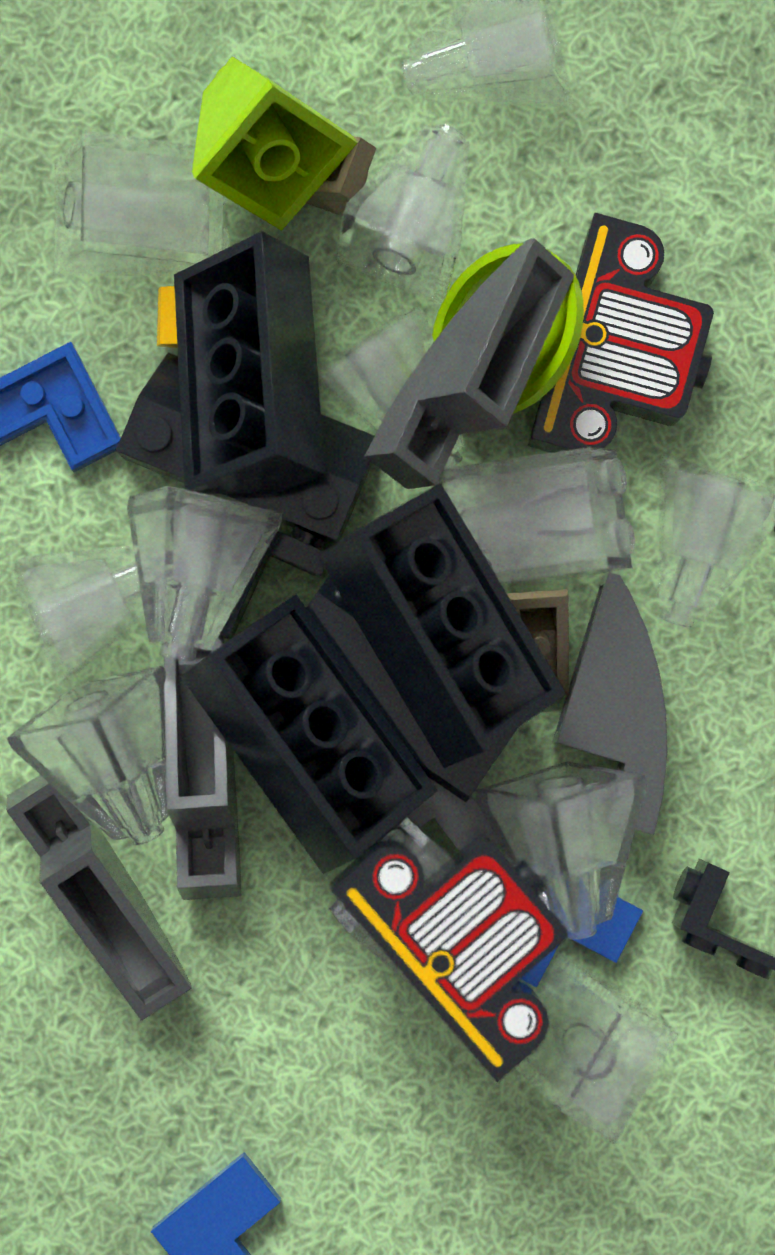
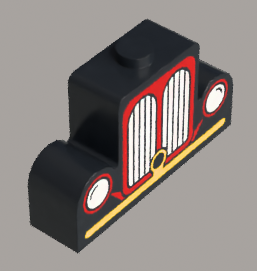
[528,213,714,460]
[330,835,568,1083]

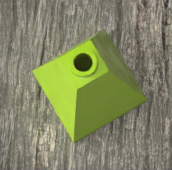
[192,56,358,231]

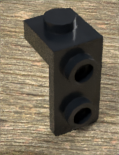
[213,526,327,639]
[672,858,775,980]

